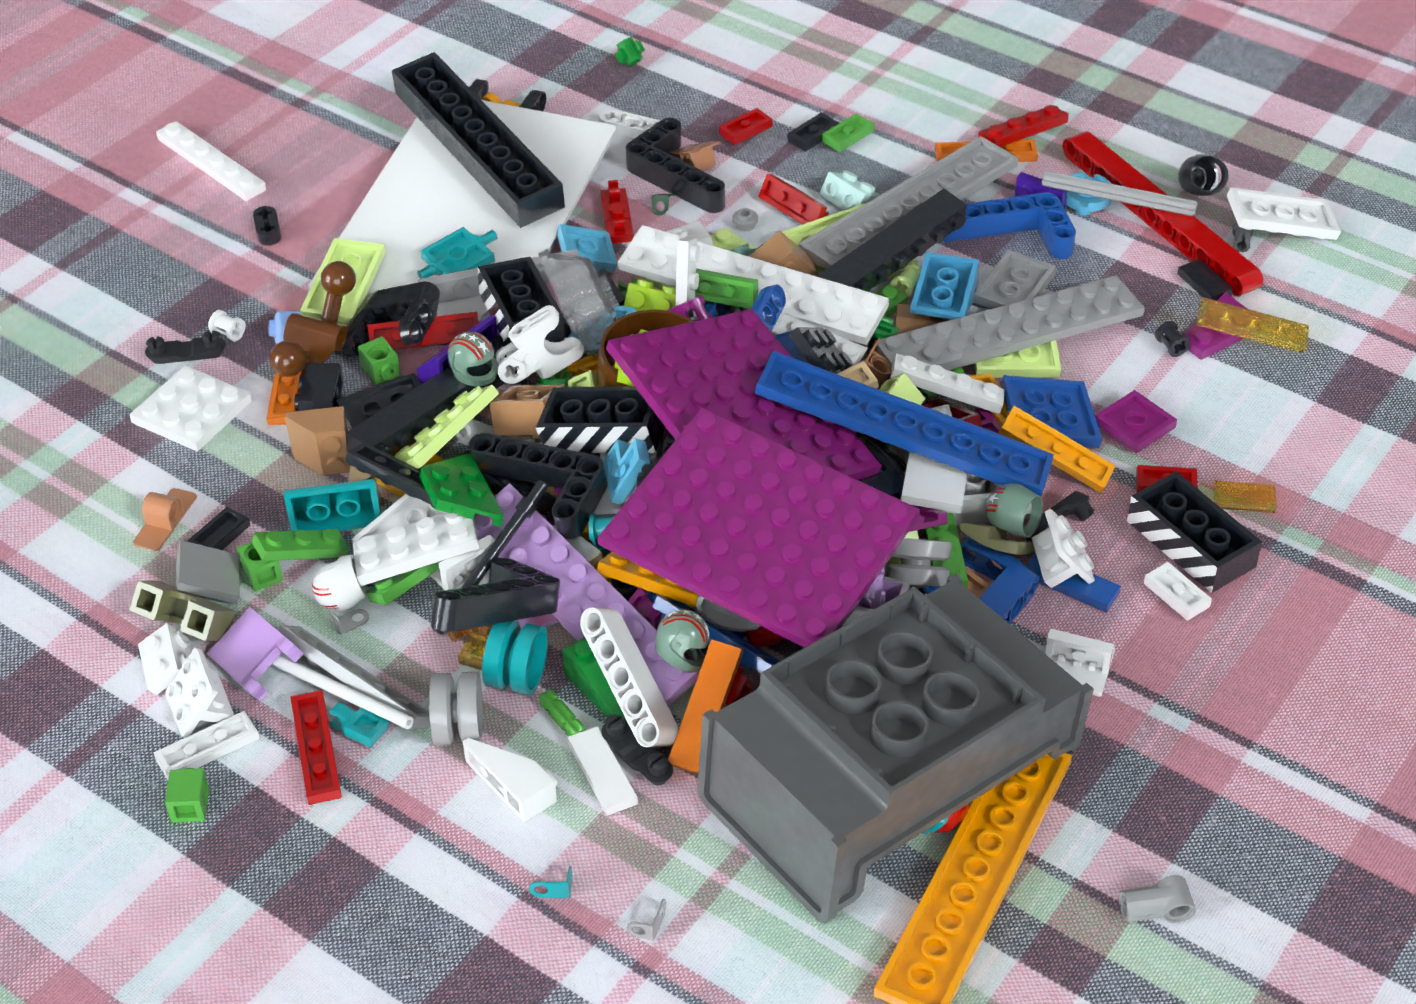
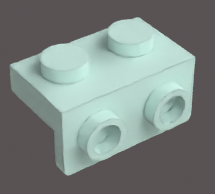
[820,171,880,210]

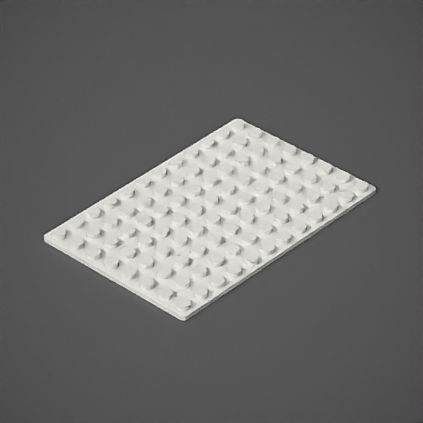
[309,100,616,332]

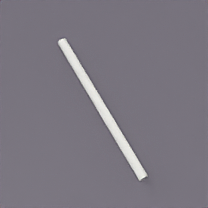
[271,655,414,729]

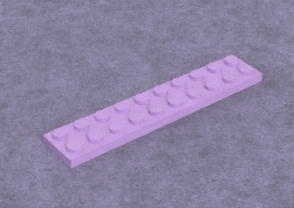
[474,483,699,707]

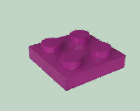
[1095,390,1177,454]

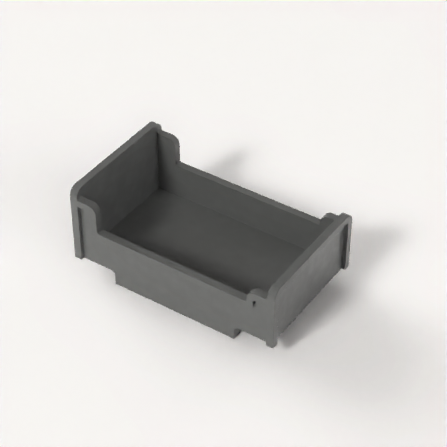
[698,573,1094,924]

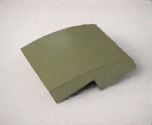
[960,523,1035,555]

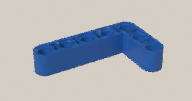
[943,193,1076,259]

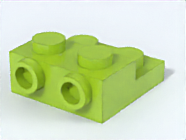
[624,279,676,312]

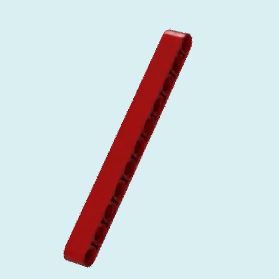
[1062,131,1264,297]

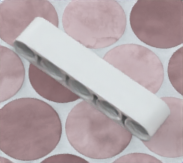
[580,608,679,747]

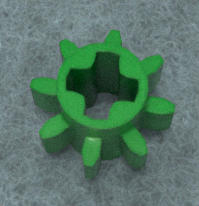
[614,37,645,67]
[870,316,898,347]

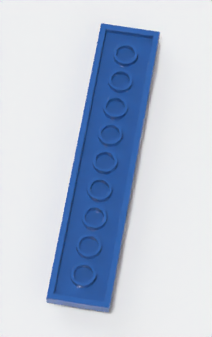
[755,351,1054,497]

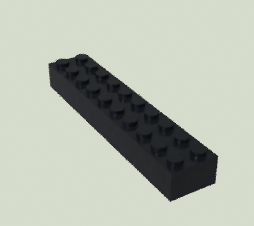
[391,52,565,228]

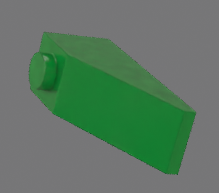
[562,637,628,723]

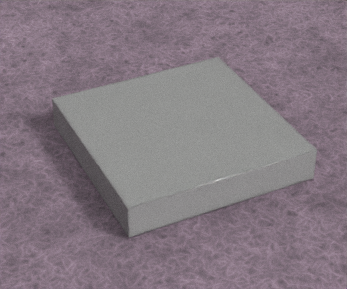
[176,540,240,604]

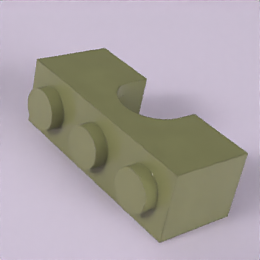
[129,581,235,641]

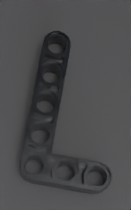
[626,118,725,213]
[469,433,608,539]
[431,558,560,632]

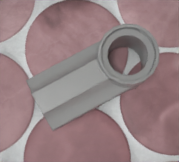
[1119,875,1196,923]

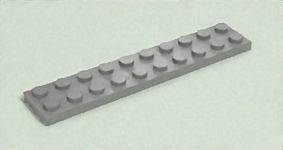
[799,136,1018,270]
[874,275,1145,370]

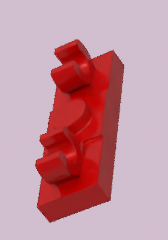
[758,173,829,224]
[600,180,634,244]

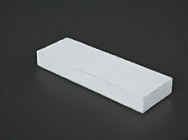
[153,710,260,780]
[568,726,638,816]

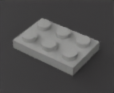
[973,250,1057,309]

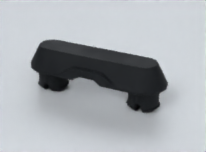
[145,330,226,364]
[1026,491,1094,542]
[601,714,673,786]

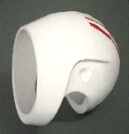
[312,554,367,611]

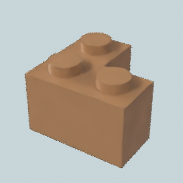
[748,231,819,276]

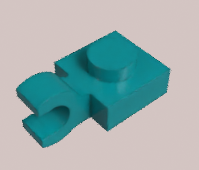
[330,703,390,748]

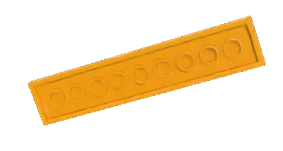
[874,753,1072,1004]

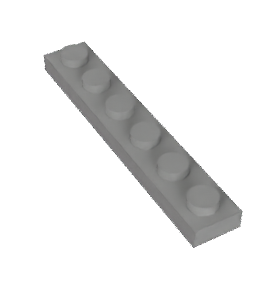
[418,249,582,303]
[278,625,431,731]

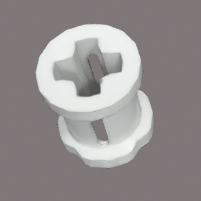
[208,310,246,342]

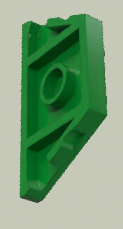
[419,454,504,526]

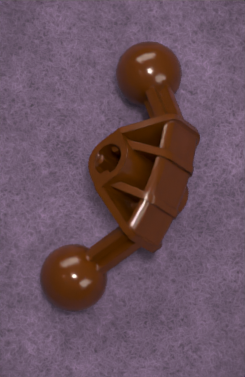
[269,261,356,377]

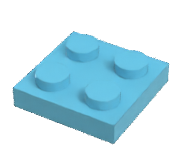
[557,224,618,273]

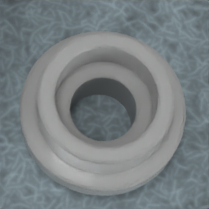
[732,208,758,232]

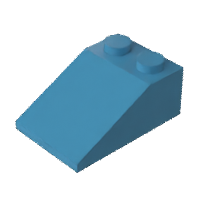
[910,252,979,319]

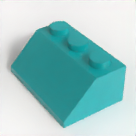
[283,479,381,531]

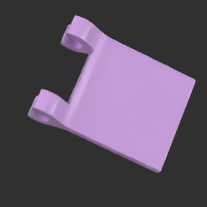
[207,607,304,701]

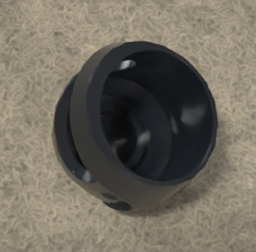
[1178,154,1229,196]

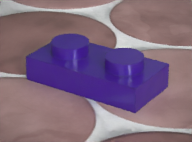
[1014,172,1067,209]

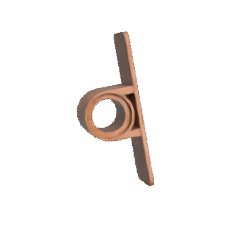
[669,141,720,171]
[863,338,892,390]
[133,488,197,551]

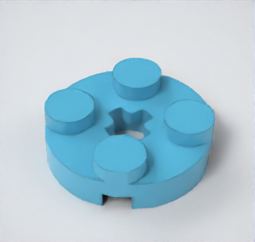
[1066,173,1112,215]

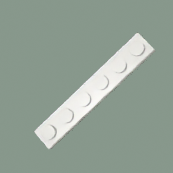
[156,121,266,201]

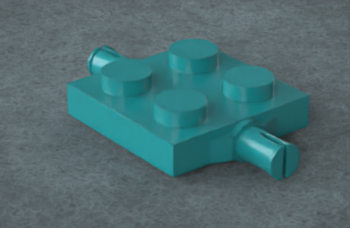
[417,227,498,279]

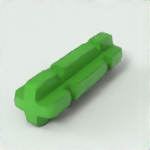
[539,689,585,737]

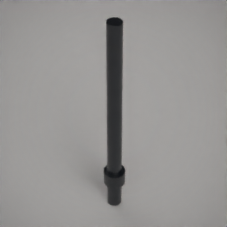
[432,480,548,635]

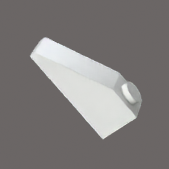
[463,738,557,823]

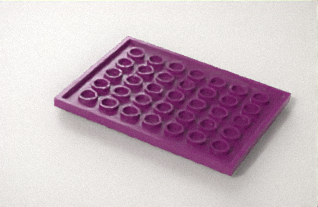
[606,309,882,480]
[598,408,920,648]

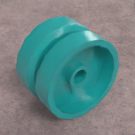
[482,621,548,695]

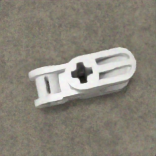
[496,305,584,384]

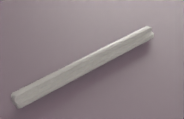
[1042,171,1197,216]

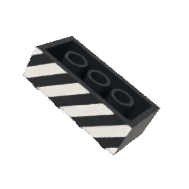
[478,256,564,345]
[536,386,665,453]
[1127,471,1262,593]

